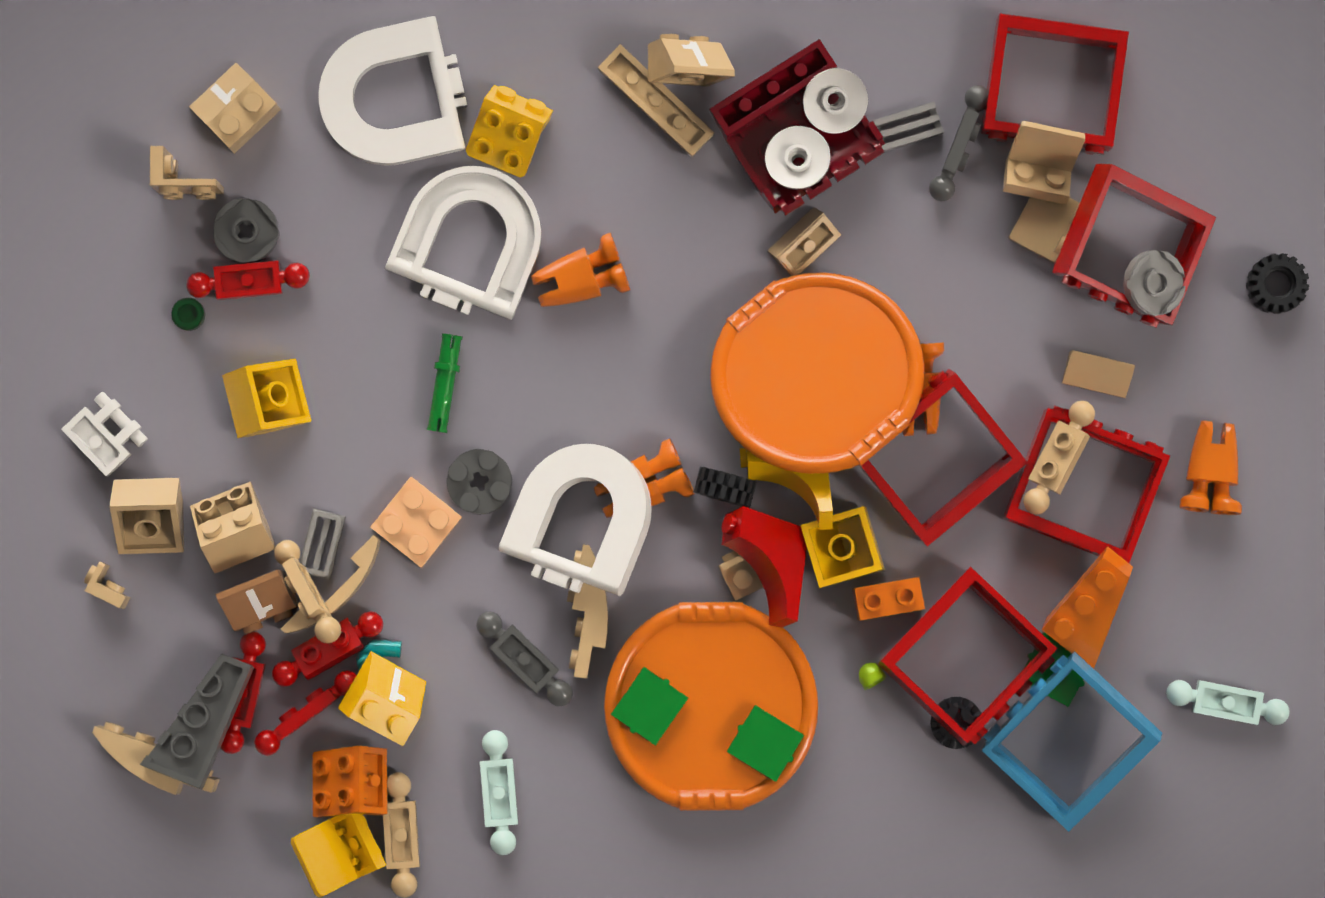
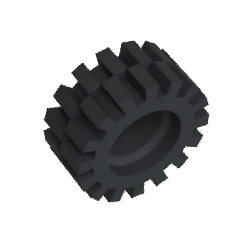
[1246,253,1309,314]
[693,467,757,508]

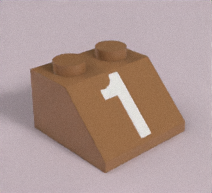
[215,570,298,635]

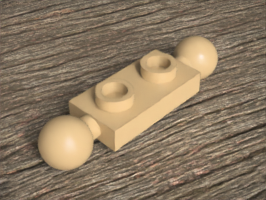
[1023,401,1095,515]
[274,540,341,643]
[383,772,420,898]

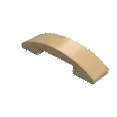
[281,535,381,633]

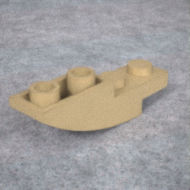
[567,544,608,679]
[92,722,220,795]

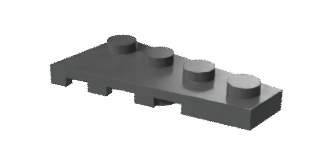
[140,654,254,790]

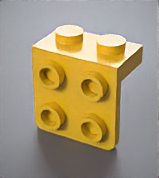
[466,85,553,177]
[291,813,386,897]

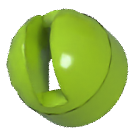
[859,663,887,690]

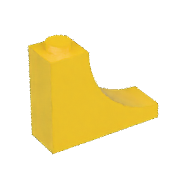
[739,448,833,530]

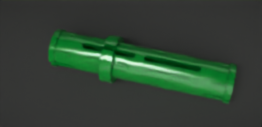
[427,333,463,433]

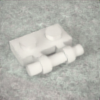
[61,392,148,477]

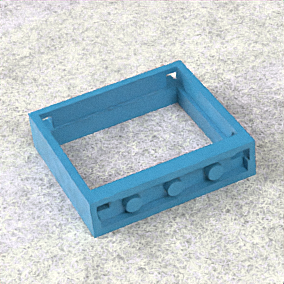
[982,651,1162,832]

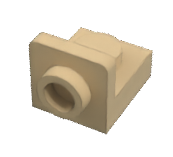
[718,551,763,601]
[84,562,131,609]

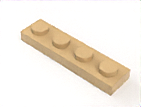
[598,44,715,157]

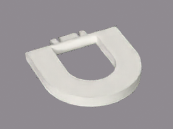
[319,16,468,166]
[385,166,541,320]
[499,444,652,596]

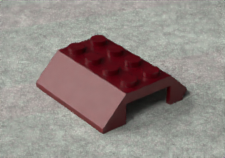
[709,39,885,216]

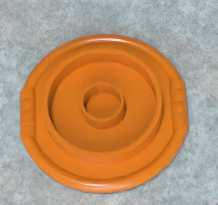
[710,273,924,474]
[604,602,818,811]

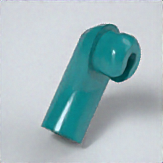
[356,640,402,670]

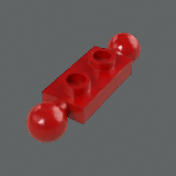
[186,260,310,300]
[272,611,384,687]
[220,631,266,754]
[254,670,357,756]

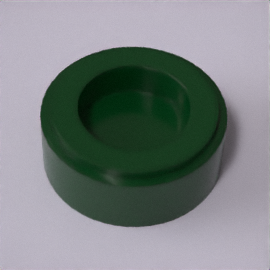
[171,298,206,331]

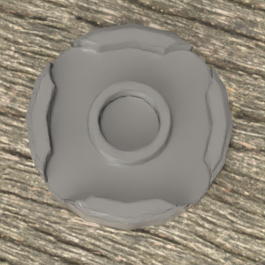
[1123,250,1185,316]

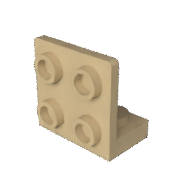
[1003,121,1085,205]
[150,146,224,200]
[1009,197,1080,264]

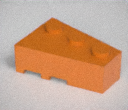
[1041,546,1133,669]

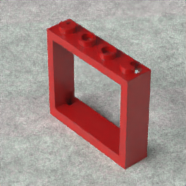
[981,13,1129,155]
[1052,164,1216,328]
[858,369,1028,547]
[1002,405,1171,563]
[878,567,1057,746]

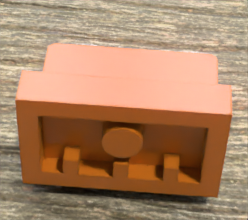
[312,746,387,818]

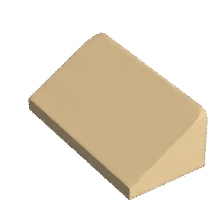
[768,207,841,276]
[1062,350,1135,398]

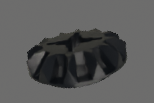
[930,697,981,749]

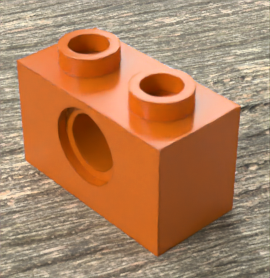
[852,577,925,621]

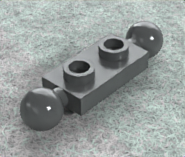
[929,85,988,201]
[476,612,573,706]

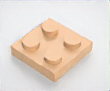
[370,476,462,568]

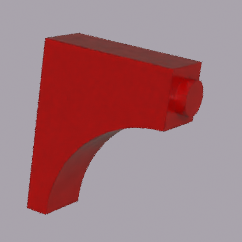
[721,506,807,628]

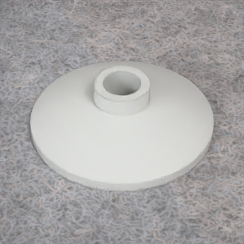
[803,68,868,133]
[765,126,831,189]

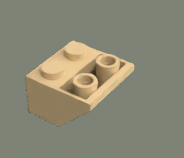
[190,481,275,574]

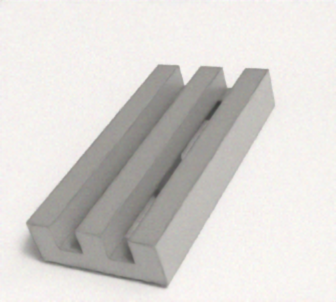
[872,102,944,152]
[300,508,346,580]

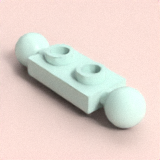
[1166,680,1290,725]
[480,730,518,855]

